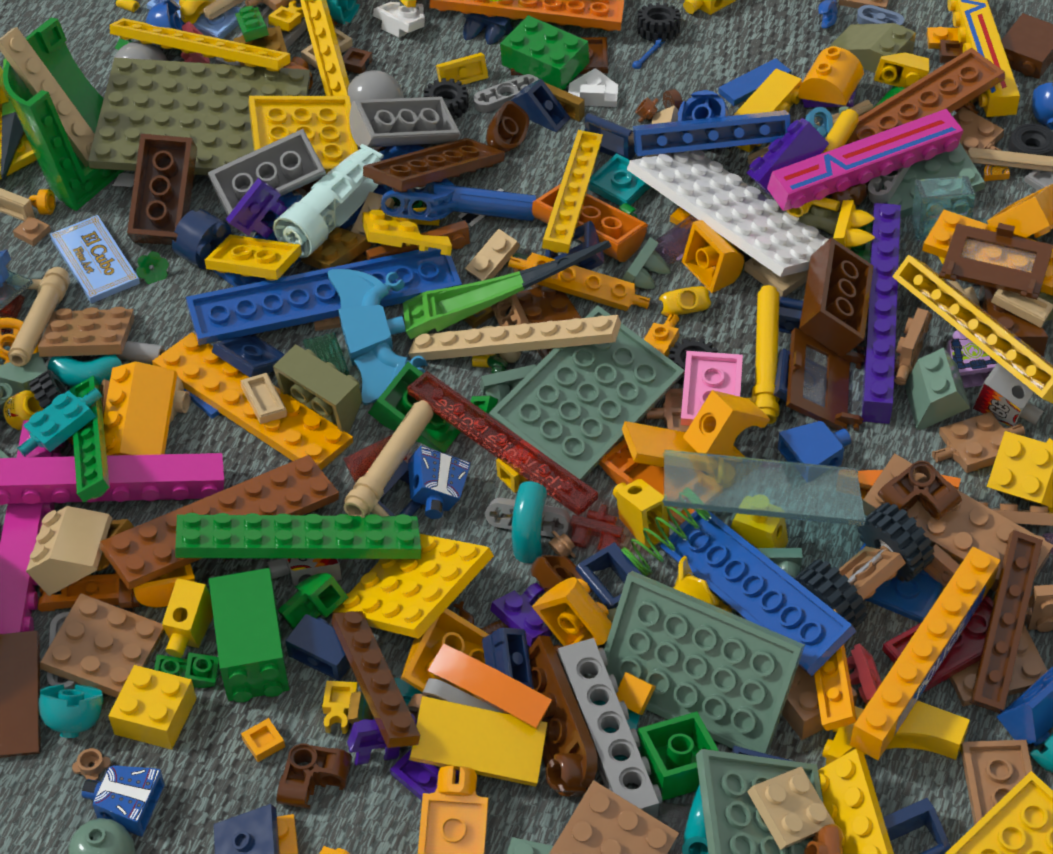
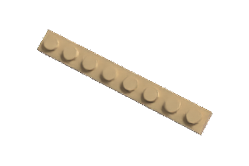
[408,315,621,360]

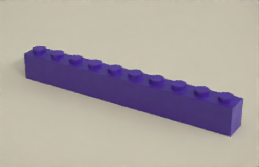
[861,203,901,424]

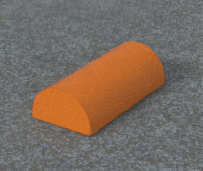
[532,184,648,262]

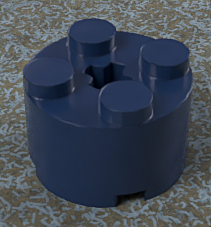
[172,209,231,271]

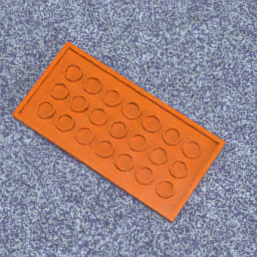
[430,0,624,31]

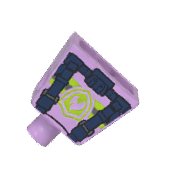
[946,330,998,388]

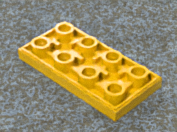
[409,696,547,787]

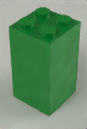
[209,568,290,703]

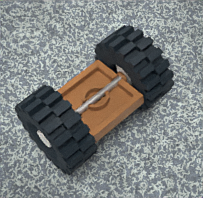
[794,503,935,628]

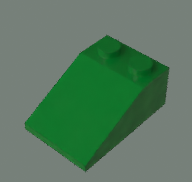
[368,362,469,453]

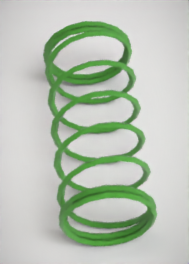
[621,490,711,577]

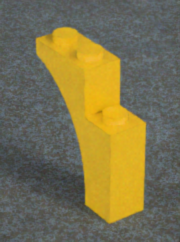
[822,701,970,766]

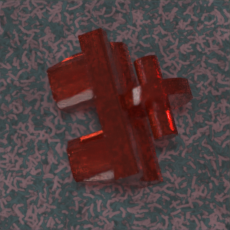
[570,504,626,552]

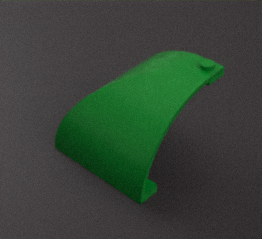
[3,17,125,211]

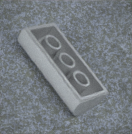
[349,97,460,147]
[208,129,326,216]

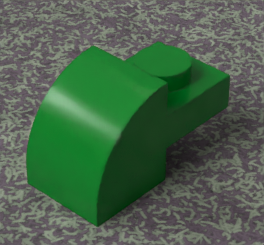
[277,573,348,630]

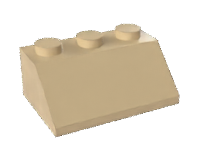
[26,506,112,596]

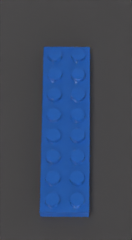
[660,508,856,677]

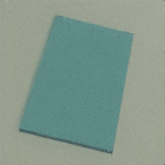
[663,450,866,526]

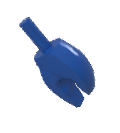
[818,0,838,29]

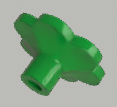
[136,251,169,284]

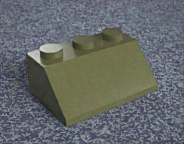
[273,344,362,433]

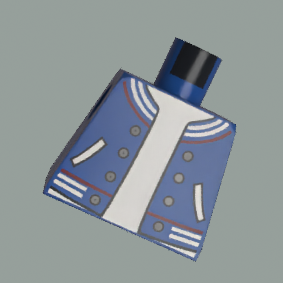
[408,446,470,519]
[82,765,165,836]

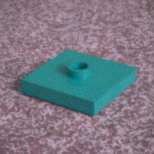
[588,153,651,206]

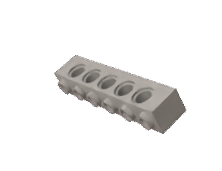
[558,638,663,818]

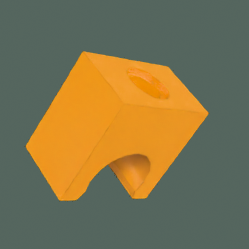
[683,390,770,466]

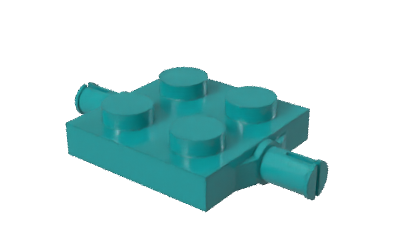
[17,388,103,457]

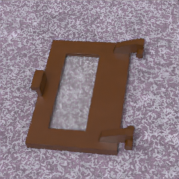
[939,223,1053,300]
[786,328,865,431]

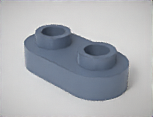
[857,5,904,26]

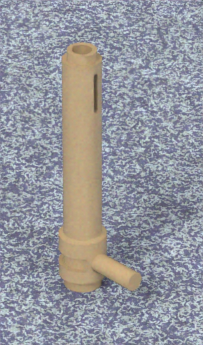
[8,267,70,367]
[344,400,433,518]

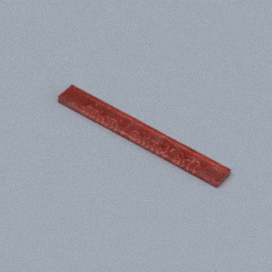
[407,371,599,516]

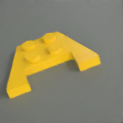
[362,207,452,256]

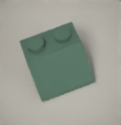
[904,347,970,430]

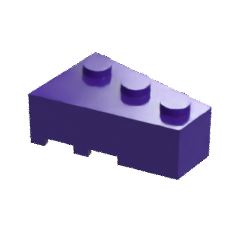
[747,118,829,200]

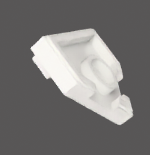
[373,2,425,37]
[568,68,618,107]

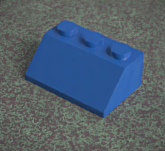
[997,667,1053,746]

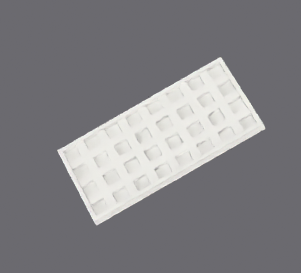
[627,150,829,277]

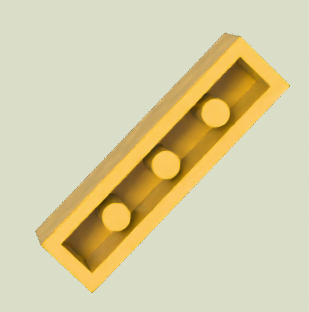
[733,69,802,152]

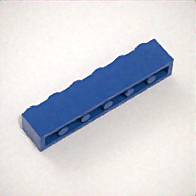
[633,110,790,156]

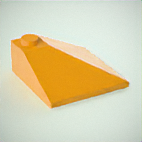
[401,608,489,702]

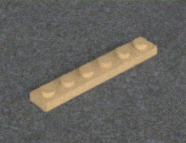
[0,27,95,167]

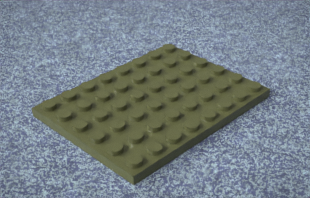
[88,58,311,175]

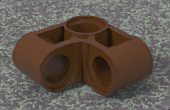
[877,460,962,520]
[276,743,352,809]

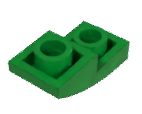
[154,652,219,688]

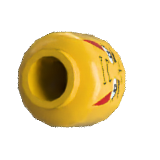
[3,390,44,430]

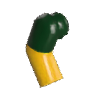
[115,0,140,13]
[472,354,508,374]

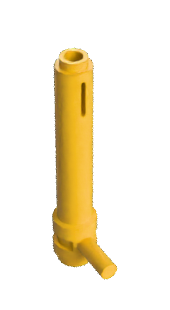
[786,109,859,217]
[747,285,780,424]

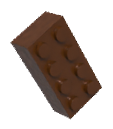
[127,134,197,245]
[799,237,874,357]

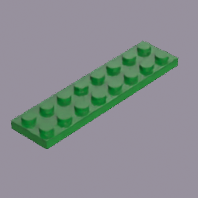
[175,513,421,559]

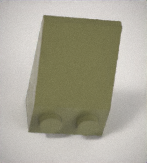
[828,23,916,73]

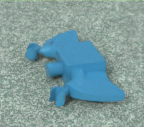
[328,269,428,405]

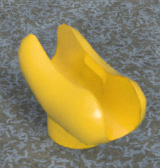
[179,0,217,24]
[658,286,711,317]

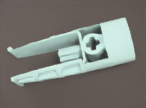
[273,144,384,258]

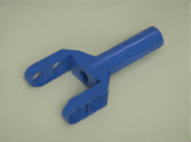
[381,178,536,221]

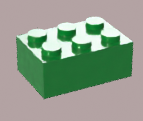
[500,15,589,90]

